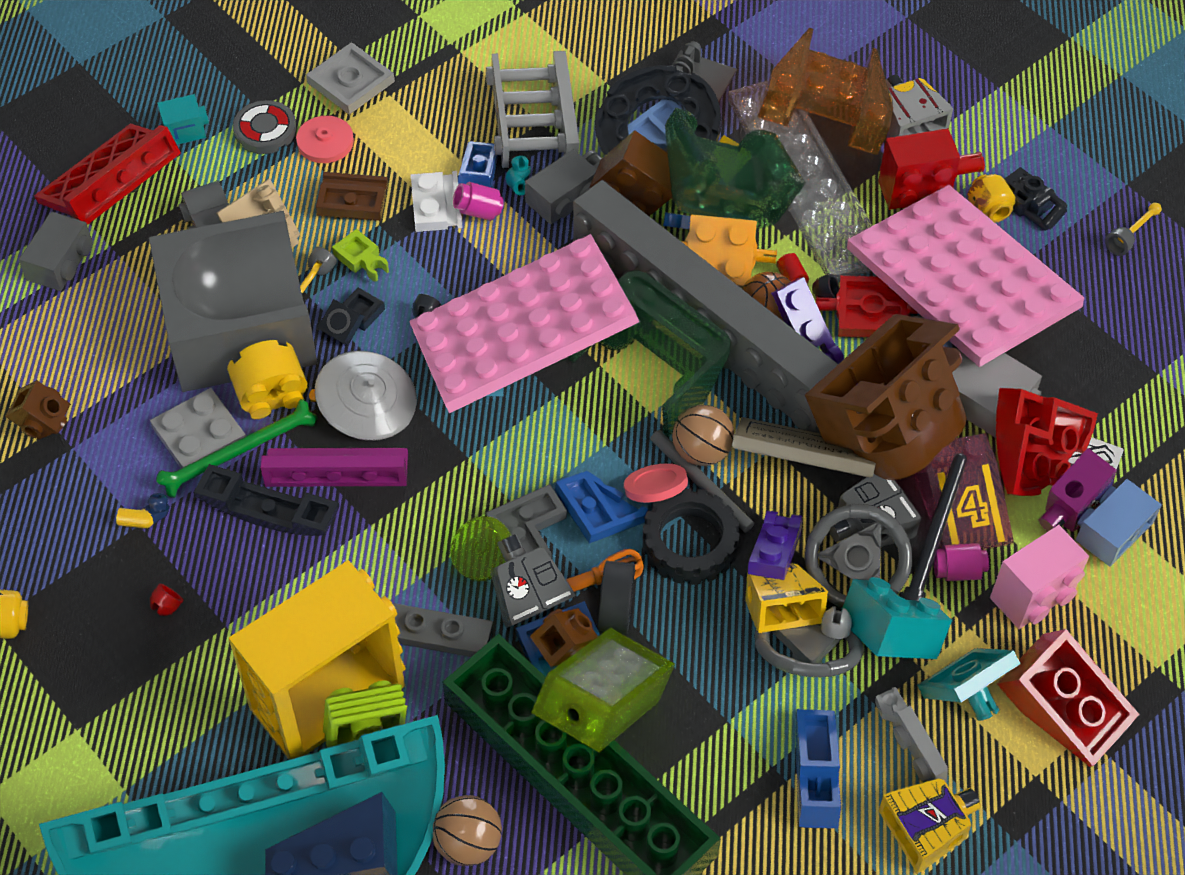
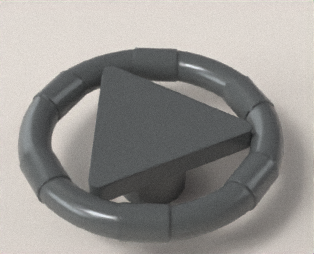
[805,504,912,608]
[754,624,864,677]

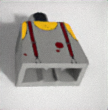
[880,75,953,137]

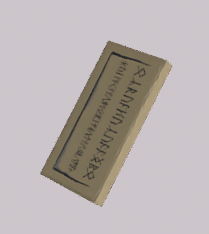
[732,417,876,478]

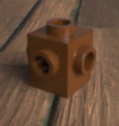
[5,380,71,440]
[530,608,599,667]

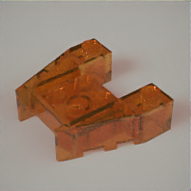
[758,28,893,155]

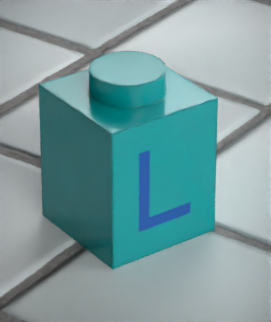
[157,94,209,145]

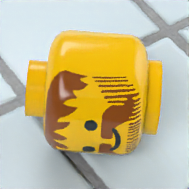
[967,174,1015,223]

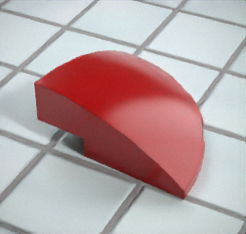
[996,388,1098,496]

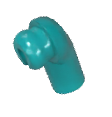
[505,156,531,195]

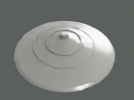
[315,351,417,440]

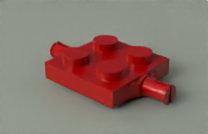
[816,275,919,337]

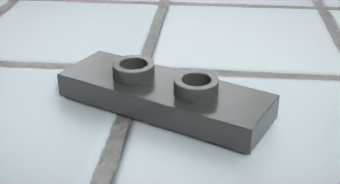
[392,603,493,657]

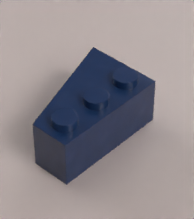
[265,792,398,875]

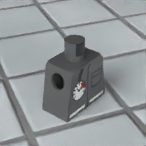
[829,474,921,547]
[490,534,575,628]

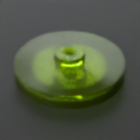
[450,516,512,581]

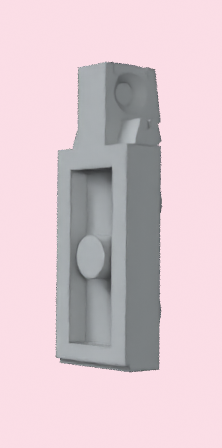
[875,687,948,782]

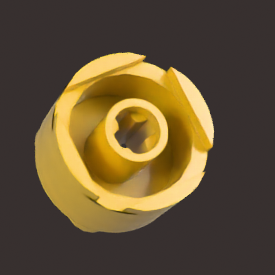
[227,340,307,419]

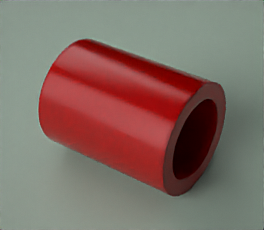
[776,253,809,283]

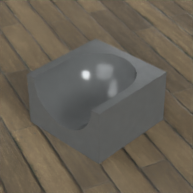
[149,211,318,392]

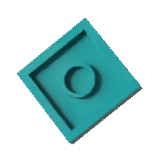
[917,648,1020,721]

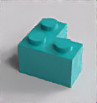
[841,577,952,659]

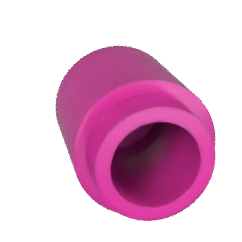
[453,182,504,221]
[933,543,989,581]

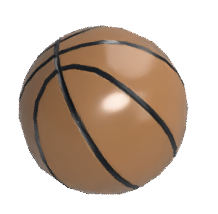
[672,404,734,466]
[432,795,502,866]

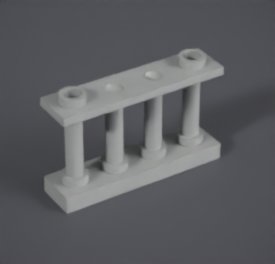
[486,51,580,168]

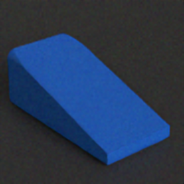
[458,141,498,188]

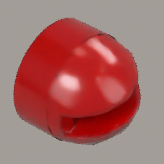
[150,584,183,616]

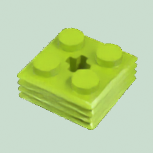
[323,681,408,748]

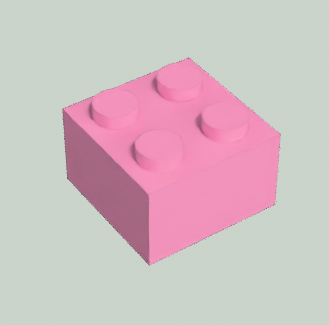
[990,525,1089,629]

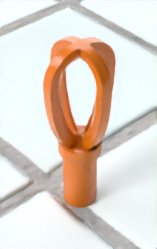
[566,549,644,592]

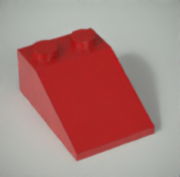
[997,629,1139,767]

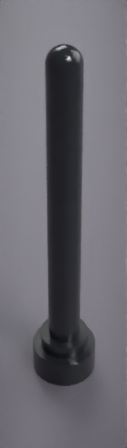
[898,453,967,601]

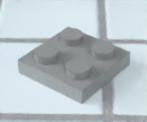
[306,42,395,115]
[150,388,246,468]

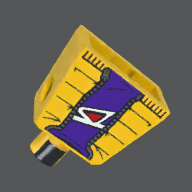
[878,778,981,874]

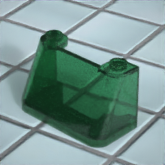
[665,108,806,229]

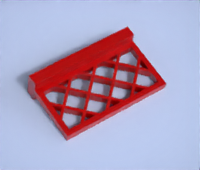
[34,123,181,225]

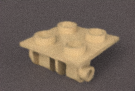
[216,179,300,247]

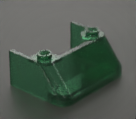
[568,271,731,437]

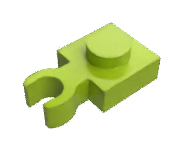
[332,229,389,282]

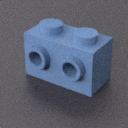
[1075,479,1162,567]

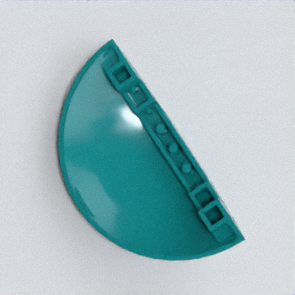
[39,715,445,875]

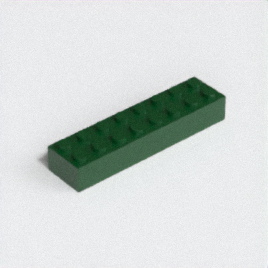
[442,634,721,875]

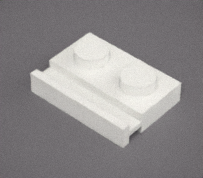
[411,171,462,232]

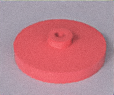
[296,116,354,163]
[624,464,688,503]

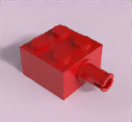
[878,128,985,210]

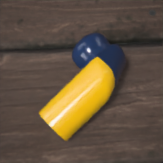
[116,493,170,528]

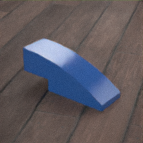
[796,709,841,829]

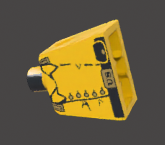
[745,563,828,633]

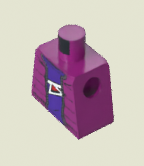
[1038,448,1117,532]

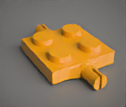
[681,214,777,287]

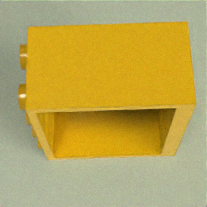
[229,560,406,760]

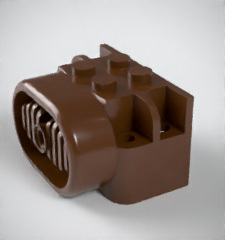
[805,314,967,480]

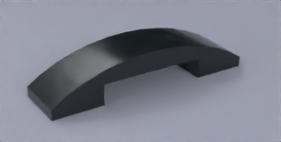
[193,464,340,536]

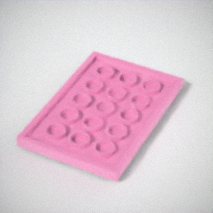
[847,185,1084,367]
[409,234,639,413]

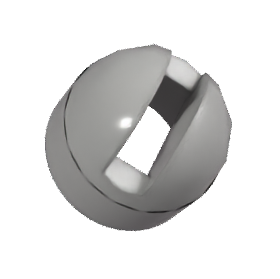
[821,607,852,639]

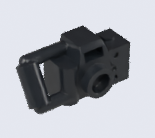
[1004,167,1068,231]

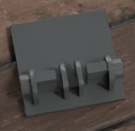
[671,41,737,102]

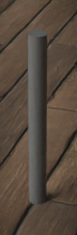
[650,430,754,533]

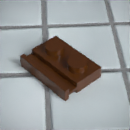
[316,172,388,221]

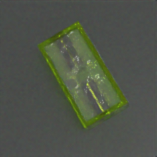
[532,628,675,752]

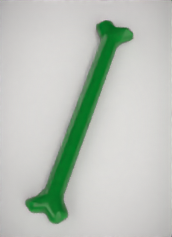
[156,399,318,498]

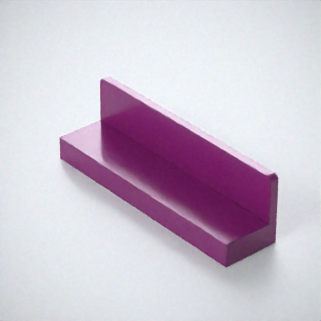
[261,448,408,487]

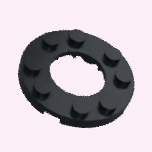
[595,65,722,174]

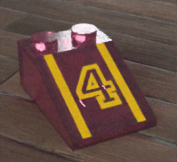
[914,433,1014,550]

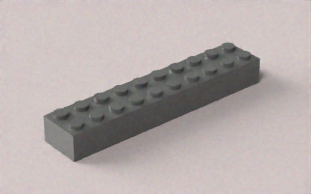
[573,180,838,433]

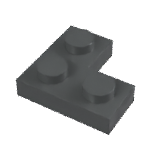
[486,484,567,559]

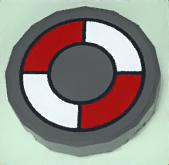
[233,100,296,154]

